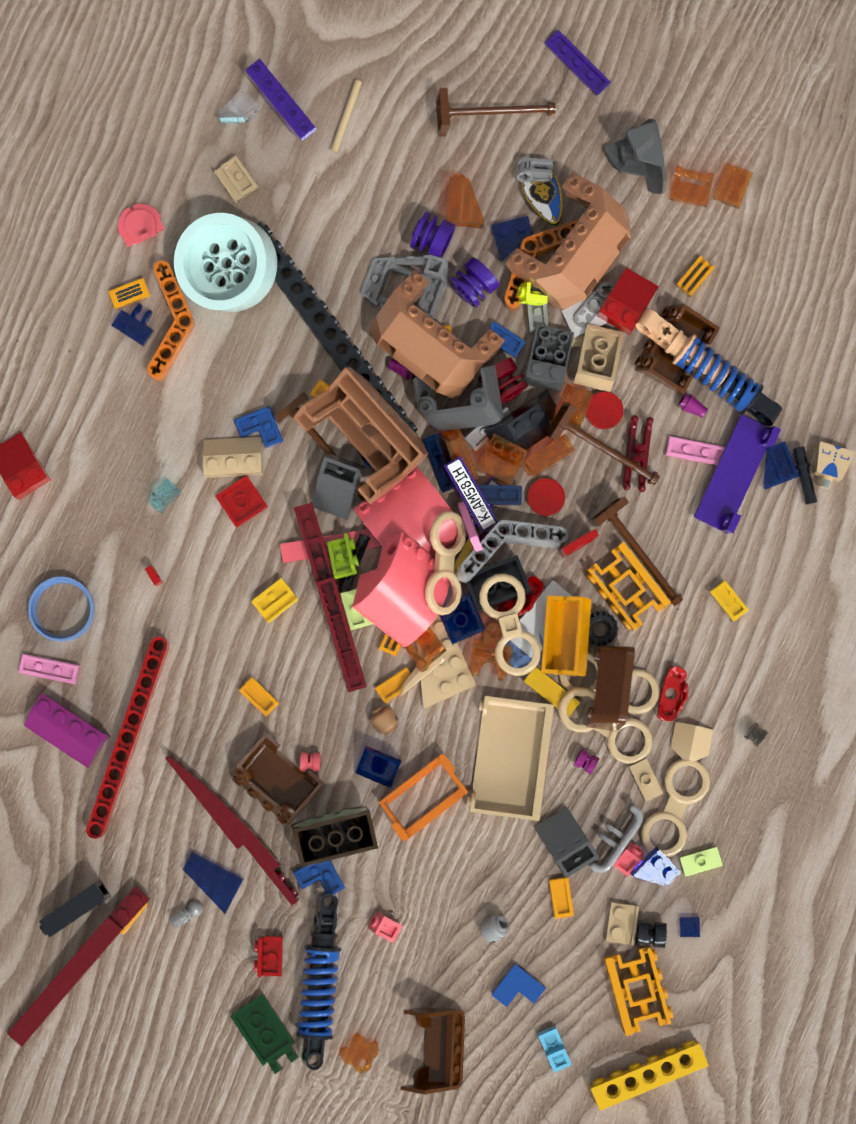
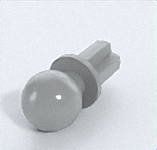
[170,901,203,929]

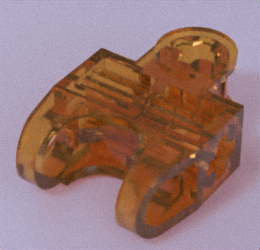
[471,622,514,681]

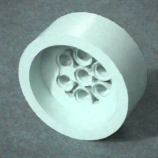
[174,213,277,312]

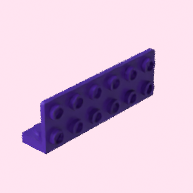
[694,415,781,534]

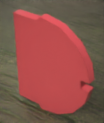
[118,204,165,247]

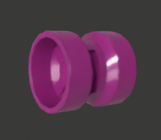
[574,749,600,775]

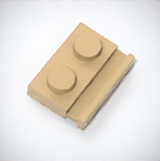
[214,156,258,203]
[605,902,639,945]

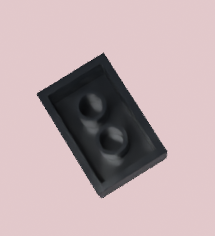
[466,555,532,615]

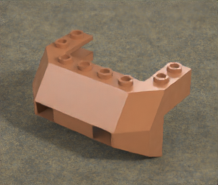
[505,172,631,310]
[368,270,505,400]
[293,367,428,504]

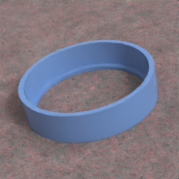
[28,577,95,642]

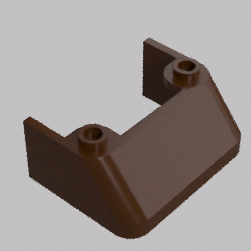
[586,646,635,732]
[400,1008,465,1095]

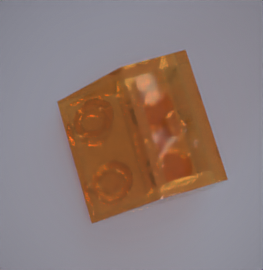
[476,434,528,485]

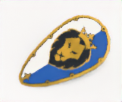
[521,174,563,225]

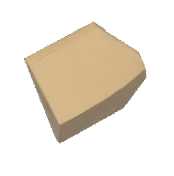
[670,722,713,761]

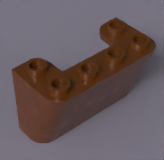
[634,304,720,394]
[232,733,325,824]

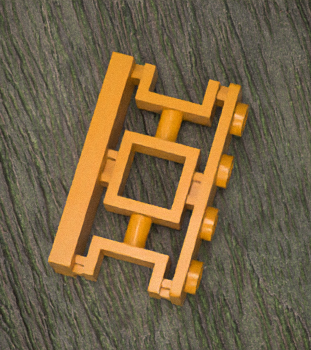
[586,542,671,631]
[604,946,673,1036]

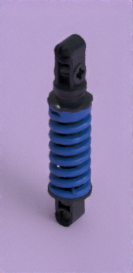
[296,891,341,1070]

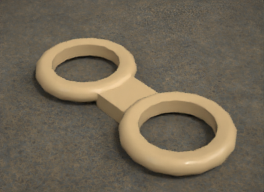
[425,511,467,615]
[479,573,541,676]
[559,652,660,715]
[559,687,652,764]
[641,759,710,858]

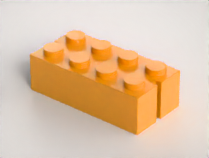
[541,595,592,677]

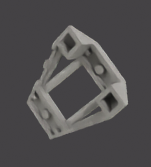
[360,255,448,320]

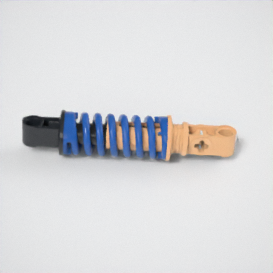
[636,309,782,426]

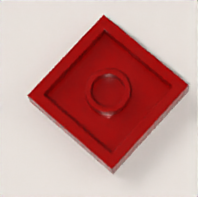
[215,475,268,528]
[560,529,599,558]

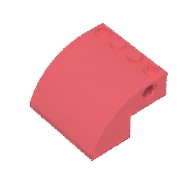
[353,467,467,558]
[352,532,450,647]

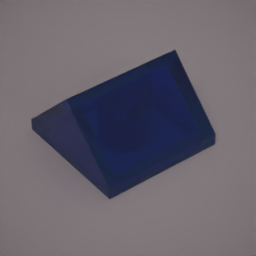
[439,594,486,645]
[355,746,402,788]

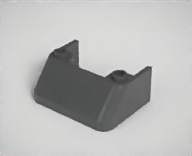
[413,365,503,432]

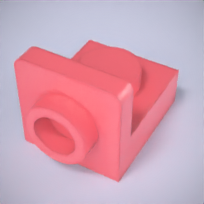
[613,842,645,877]
[368,911,402,943]

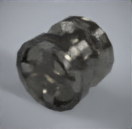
[744,722,768,747]

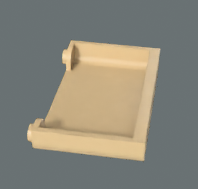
[466,696,554,821]

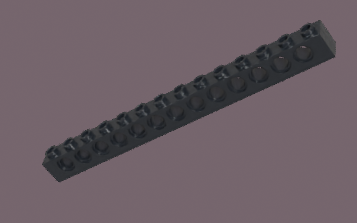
[257,222,418,434]

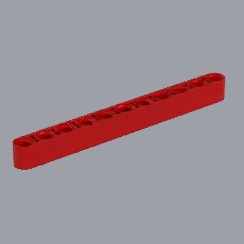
[86,637,170,839]

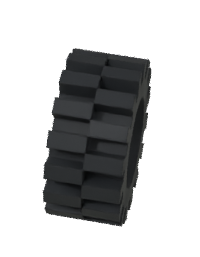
[589,611,618,646]

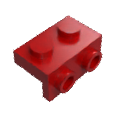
[254,936,283,977]

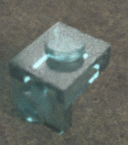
[148,479,181,513]

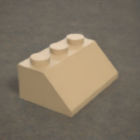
[203,437,263,478]

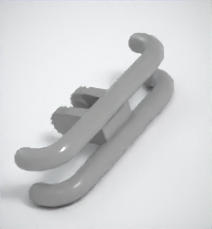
[589,804,643,873]

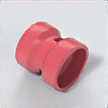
[300,752,321,772]

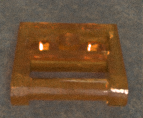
[669,166,714,207]
[401,626,447,672]

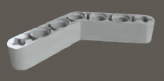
[456,520,569,582]

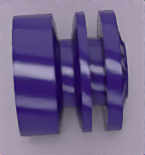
[410,211,456,258]
[449,257,500,308]

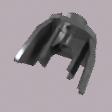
[604,118,666,194]

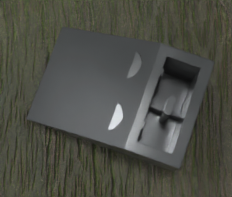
[525,324,574,392]
[313,453,365,520]
[534,806,599,878]

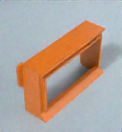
[379,754,469,841]

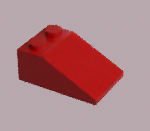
[597,268,659,335]
[0,432,51,500]

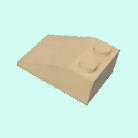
[573,324,624,392]

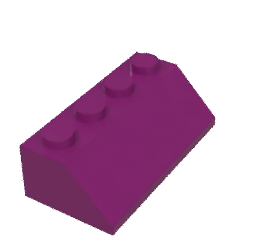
[24,693,109,768]

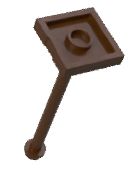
[436,88,556,137]
[275,392,364,499]
[544,402,660,485]
[589,496,683,606]

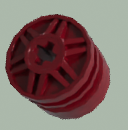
[478,357,529,404]

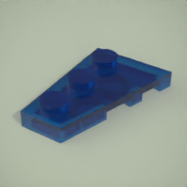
[183,852,244,914]

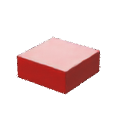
[145,565,163,587]

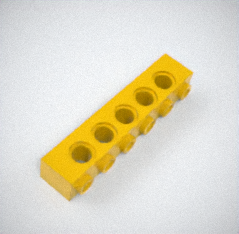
[589,1040,709,1111]

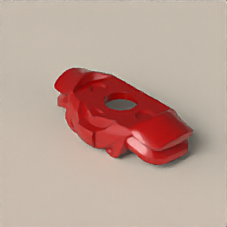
[497,576,545,617]
[657,666,688,722]

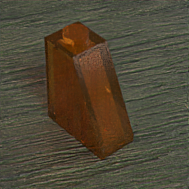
[446,174,484,229]
[441,429,478,480]
[523,434,575,479]

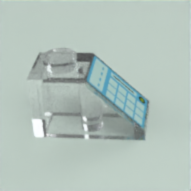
[216,89,260,123]

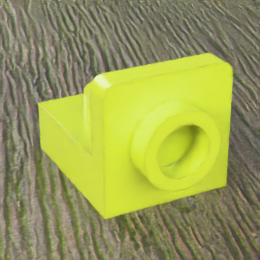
[517,282,548,306]

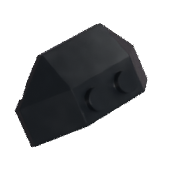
[484,389,556,454]

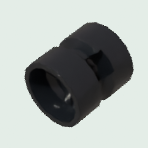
[636,920,667,948]

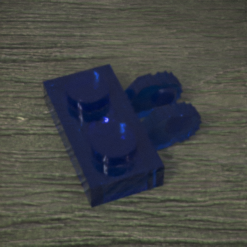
[111,303,154,347]

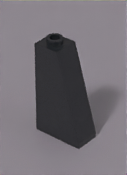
[39,880,111,938]

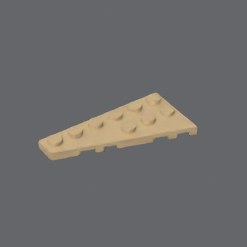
[417,614,476,709]

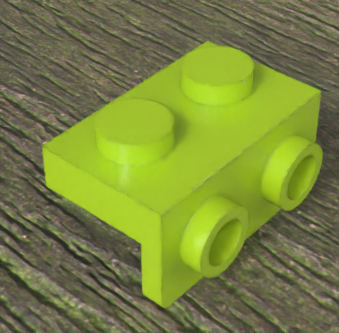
[327,533,359,579]

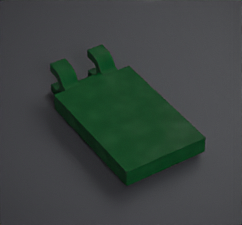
[230,994,299,1074]

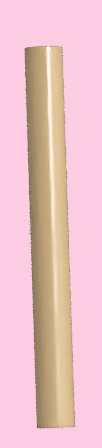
[330,80,362,152]

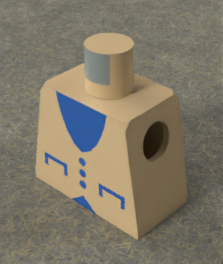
[813,441,855,489]

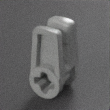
[517,157,553,182]

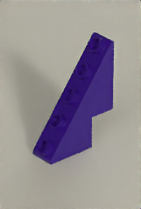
[245,58,317,141]

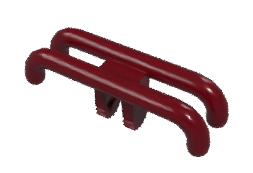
[623,415,654,493]

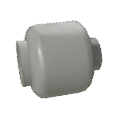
[480,914,509,943]

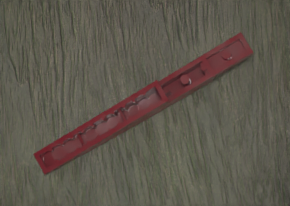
[294,502,367,692]
[165,756,299,906]
[7,886,151,1047]

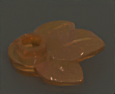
[340,1033,379,1073]

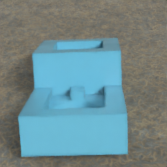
[537,1026,572,1073]

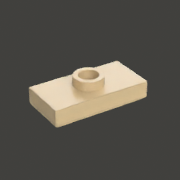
[629,758,663,802]

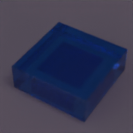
[679,917,700,937]

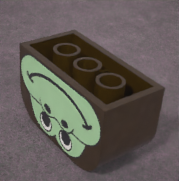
[291,806,378,868]

